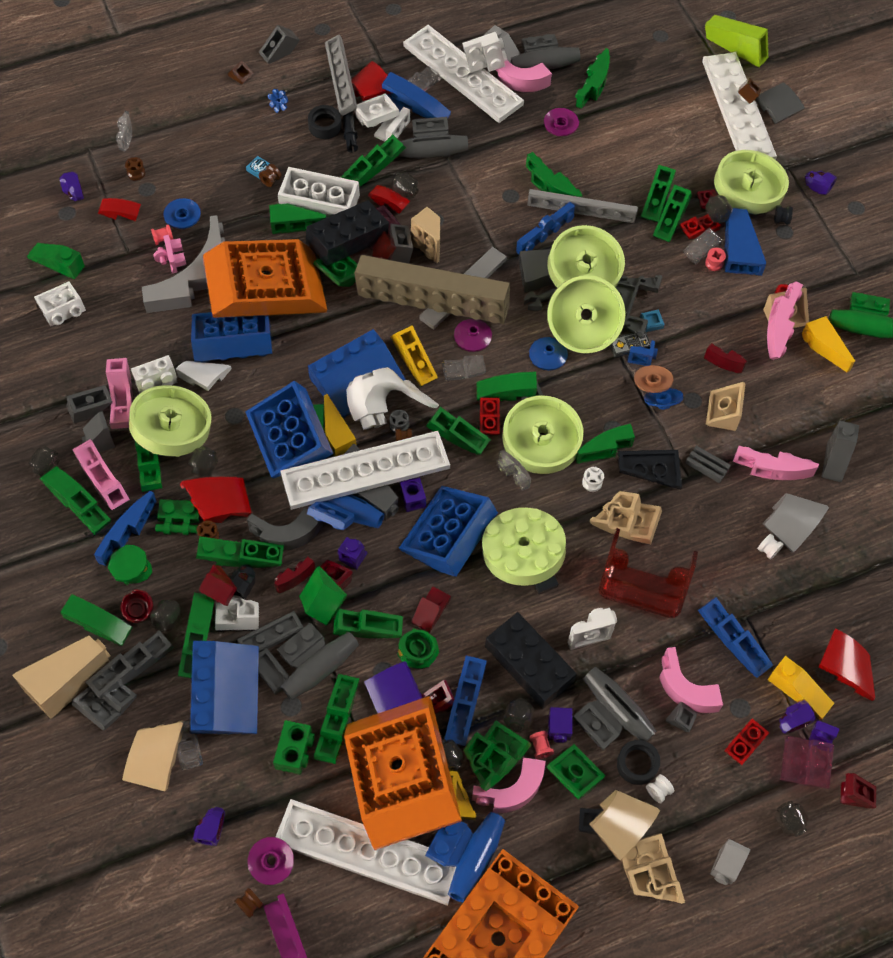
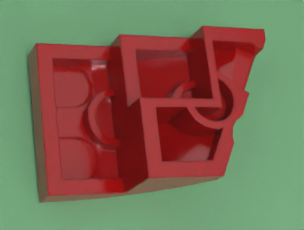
[351,61,391,101]
[180,477,252,523]
[818,628,875,701]

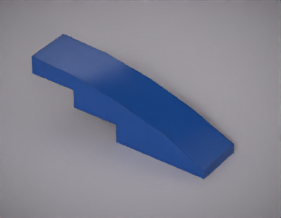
[382,72,451,119]
[94,491,157,566]
[698,597,773,678]
[444,655,487,746]

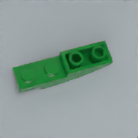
[575,48,610,109]
[526,152,583,197]
[40,466,111,535]
[196,536,284,568]
[178,592,215,679]

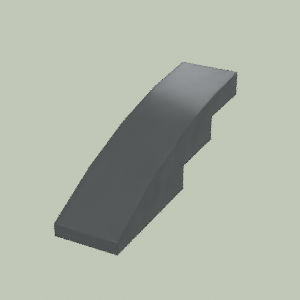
[86,630,174,699]

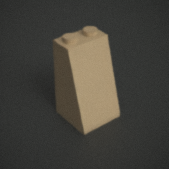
[12,636,110,719]

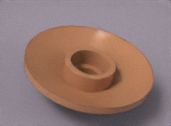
[634,365,673,393]

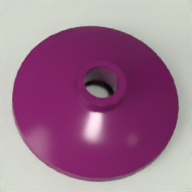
[544,108,579,136]
[454,319,492,352]
[247,837,294,885]

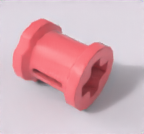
[151,224,173,245]
[529,731,554,759]

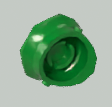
[108,545,152,585]
[397,628,439,669]

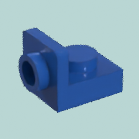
[628,340,658,366]

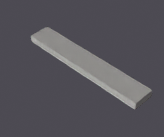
[325,35,357,116]
[527,189,638,223]
[419,247,507,330]

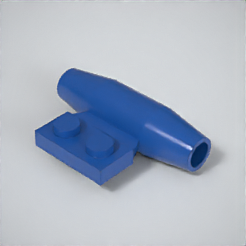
[307,494,385,530]
[425,812,505,903]

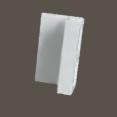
[374,107,410,142]

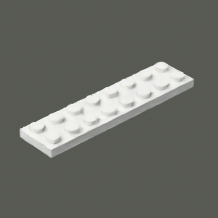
[403,25,524,123]
[702,52,777,160]
[280,431,450,510]
[276,799,456,906]

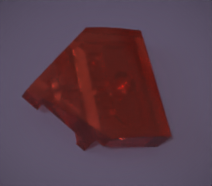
[372,232,396,259]

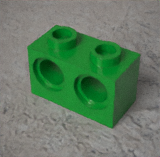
[273,720,315,775]

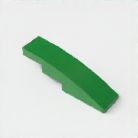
[340,134,406,187]
[135,441,163,492]
[314,674,359,764]

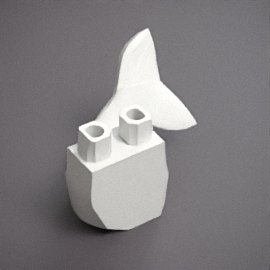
[346,367,439,430]

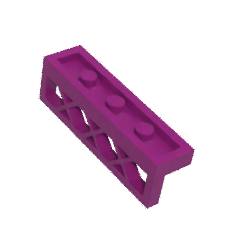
[263,893,307,958]

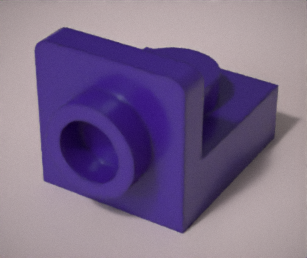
[807,720,839,753]

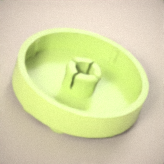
[714,150,789,215]
[547,225,625,288]
[547,275,625,353]
[129,385,211,457]
[502,396,583,474]
[482,508,566,586]

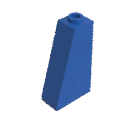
[725,208,766,276]

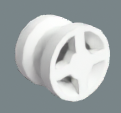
[582,467,604,492]
[757,534,784,560]
[646,774,675,803]

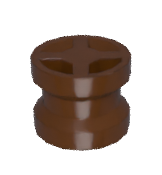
[125,157,145,181]
[259,164,282,187]
[396,429,412,441]
[197,520,220,539]
[234,888,264,919]

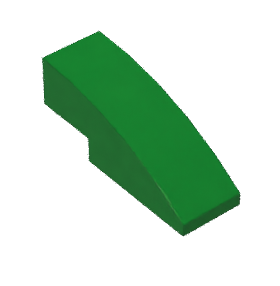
[476,372,537,401]
[426,406,491,455]
[576,424,635,464]
[61,594,132,646]
[333,609,403,638]

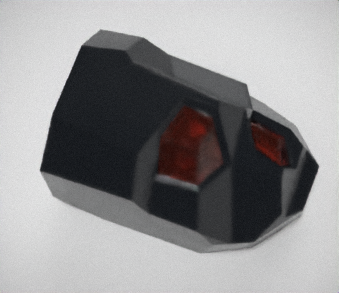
[230,564,255,600]

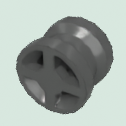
[389,410,409,434]

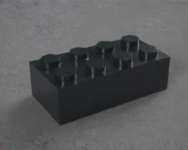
[306,200,389,266]
[485,612,577,709]

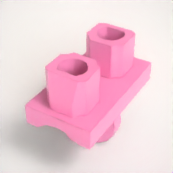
[154,235,186,274]

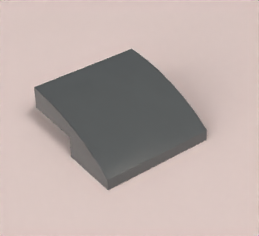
[756,82,805,124]
[72,685,137,731]

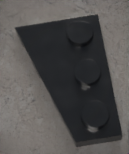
[617,450,682,490]

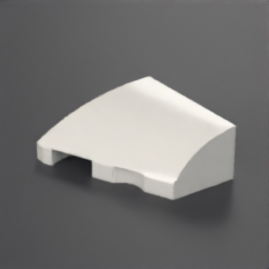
[176,361,232,391]
[215,595,259,630]

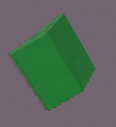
[313,256,358,287]
[299,566,347,625]
[546,744,606,800]

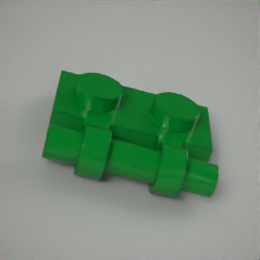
[155,499,200,535]

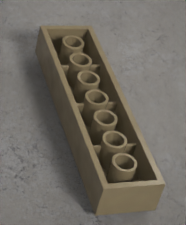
[355,255,510,324]

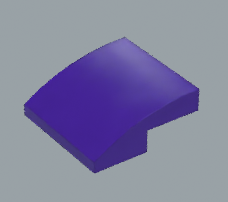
[364,661,422,713]

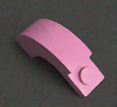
[496,60,552,92]
[106,358,133,429]
[72,439,130,510]
[659,647,723,713]
[472,758,546,813]

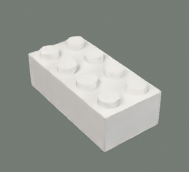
[278,167,360,218]

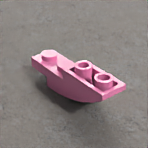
[767,282,803,360]
[733,446,819,480]

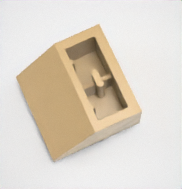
[411,207,440,263]

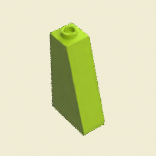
[705,15,769,67]

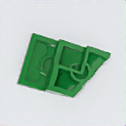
[464,721,531,791]

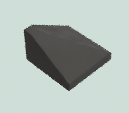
[666,702,698,732]

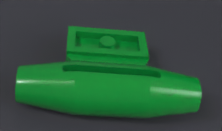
[829,292,893,339]

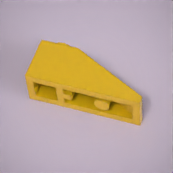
[802,316,855,372]
[390,325,438,386]
[324,394,357,457]
[768,656,834,720]

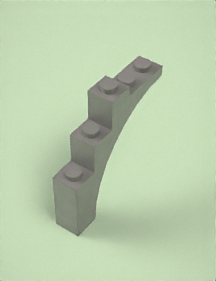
[142,215,225,313]

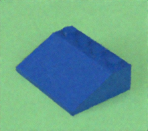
[191,312,273,362]
[308,329,406,418]
[245,381,333,479]
[399,486,498,577]
[190,641,259,734]

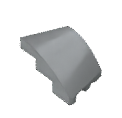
[762,493,829,552]

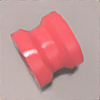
[705,248,726,271]

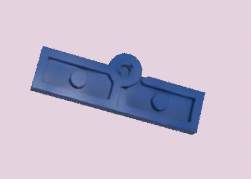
[516,202,575,255]

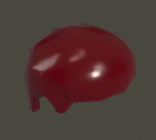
[120,589,154,623]

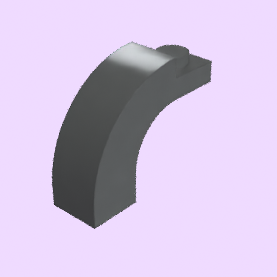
[247,508,323,550]

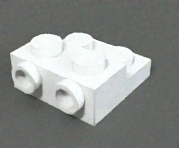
[462,32,507,73]
[355,93,400,128]
[34,281,86,326]
[131,355,178,394]
[567,608,617,650]

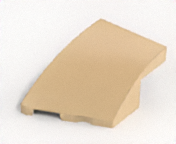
[590,491,662,544]
[122,721,185,791]
[590,790,660,860]
[621,833,685,904]

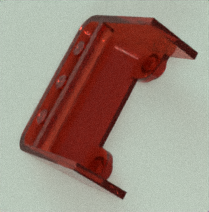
[599,528,698,618]

